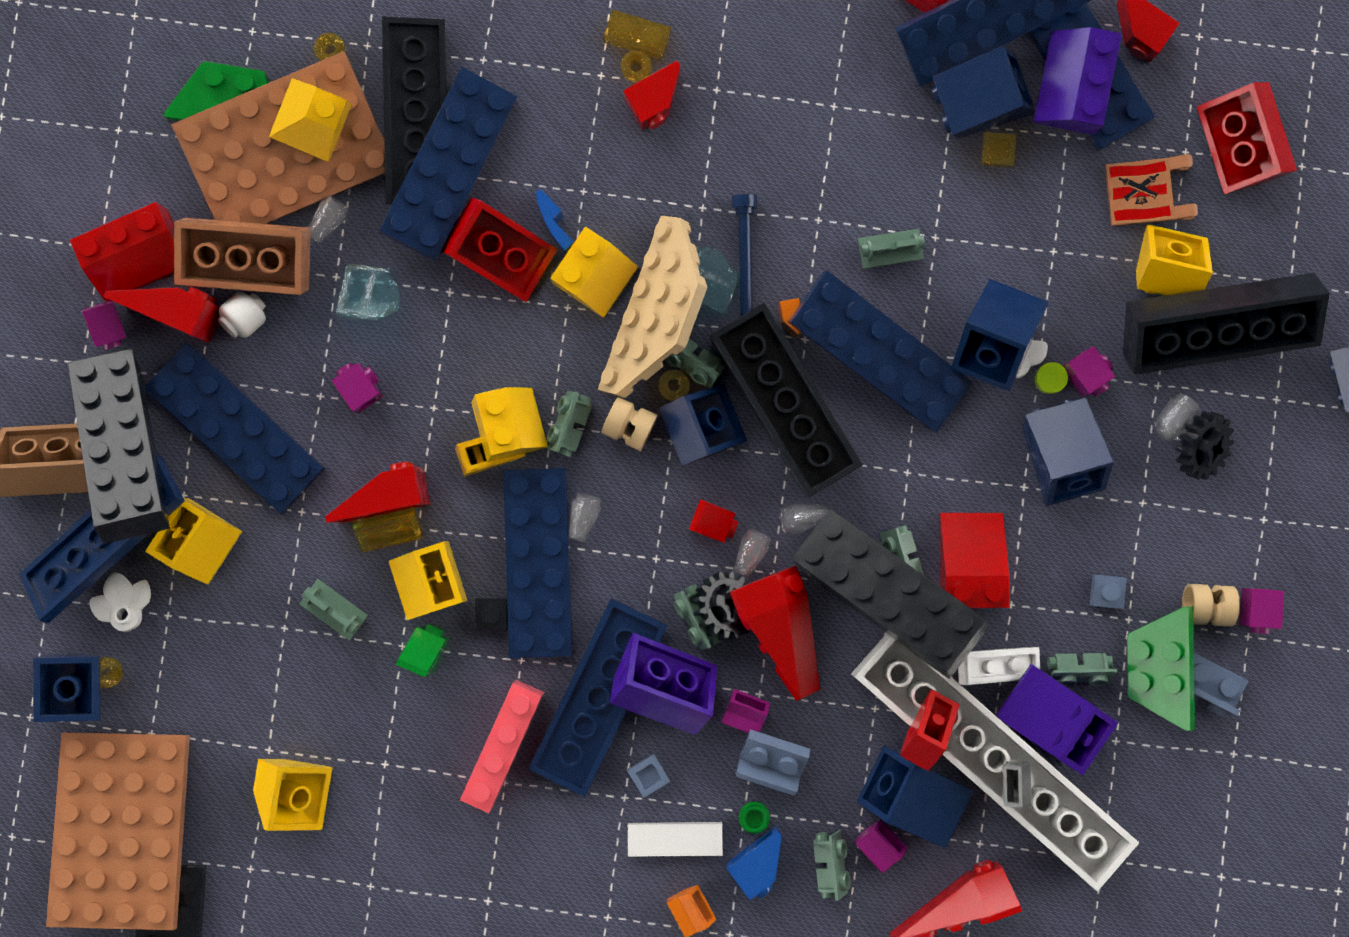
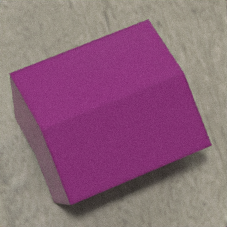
[721,689,770,733]
[854,819,908,873]

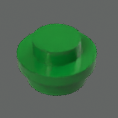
[739,801,770,834]

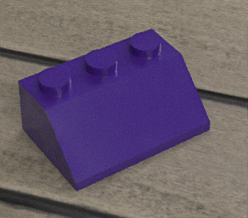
[1033,27,1122,135]
[610,633,718,735]

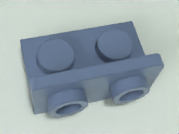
[1194,653,1248,718]
[736,729,811,796]

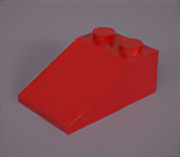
[441,197,558,302]
[104,286,220,343]
[325,461,431,524]
[940,513,1010,608]

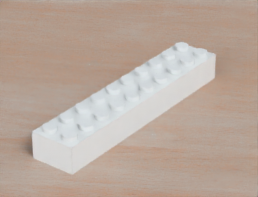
[851,633,1139,892]

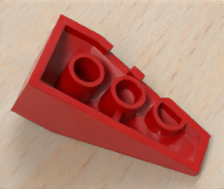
[730,565,820,701]

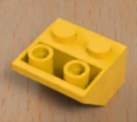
[145,498,243,585]
[388,541,468,620]

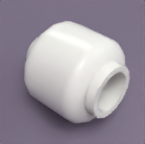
[218,292,266,338]

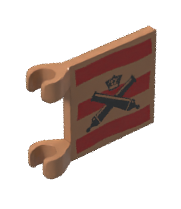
[1105,154,1198,226]

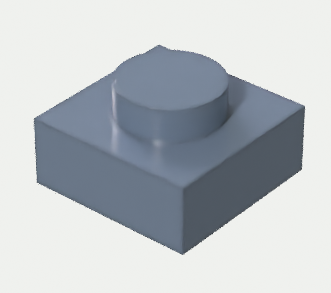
[1090,574,1127,609]
[627,753,670,798]

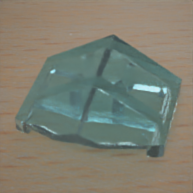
[697,246,740,314]
[336,264,401,321]

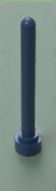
[732,194,757,317]

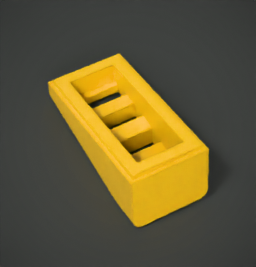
[455,437,526,477]

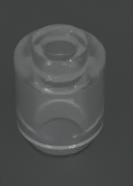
[1154,393,1200,442]

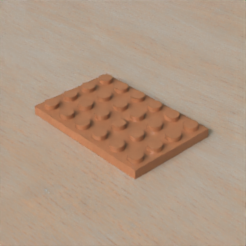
[171,51,385,224]
[46,733,190,930]

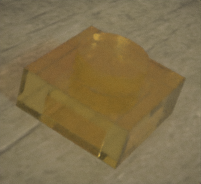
[981,132,1016,168]

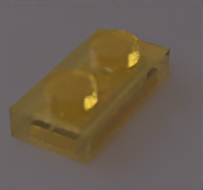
[603,9,671,60]
[353,507,423,552]

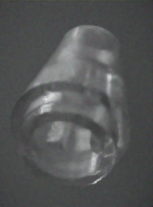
[309,195,349,243]
[568,493,602,541]
[780,504,827,535]
[733,528,771,577]

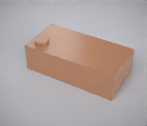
[174,218,311,295]

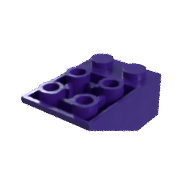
[996,664,1118,775]

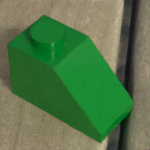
[396,623,450,677]

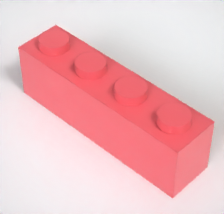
[460,680,545,813]

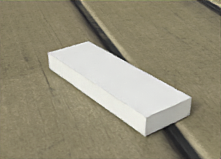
[958,647,1040,685]
[628,822,723,857]

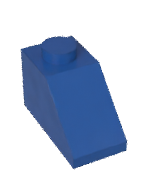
[726,826,782,900]

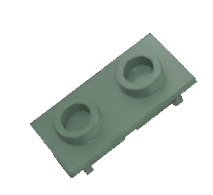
[858,229,925,269]
[665,339,725,388]
[547,391,592,457]
[880,525,925,576]
[299,579,368,641]
[673,583,723,650]
[1047,653,1117,687]
[813,830,851,901]

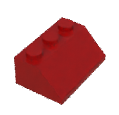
[1197,82,1297,195]
[69,202,174,302]

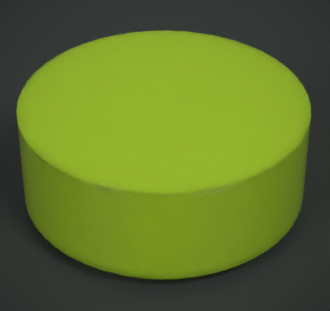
[1035,362,1068,394]

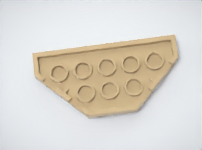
[597,216,707,398]

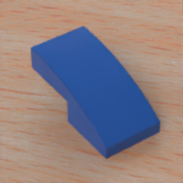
[536,189,574,254]

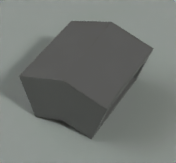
[1003,761,1031,808]

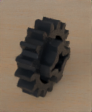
[1176,411,1234,480]
[692,571,750,641]

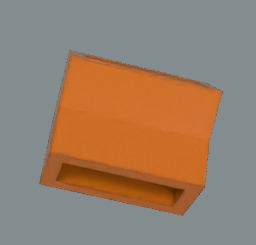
[778,298,801,339]
[667,885,717,937]

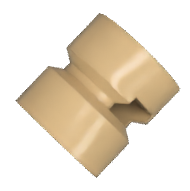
[601,397,658,452]
[1182,584,1239,627]

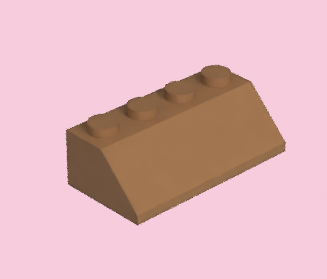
[0,423,88,497]

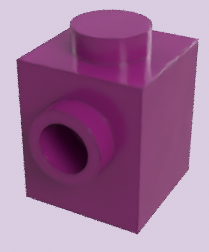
[82,300,127,350]
[1062,346,1115,397]
[331,363,384,414]
[1239,588,1284,634]

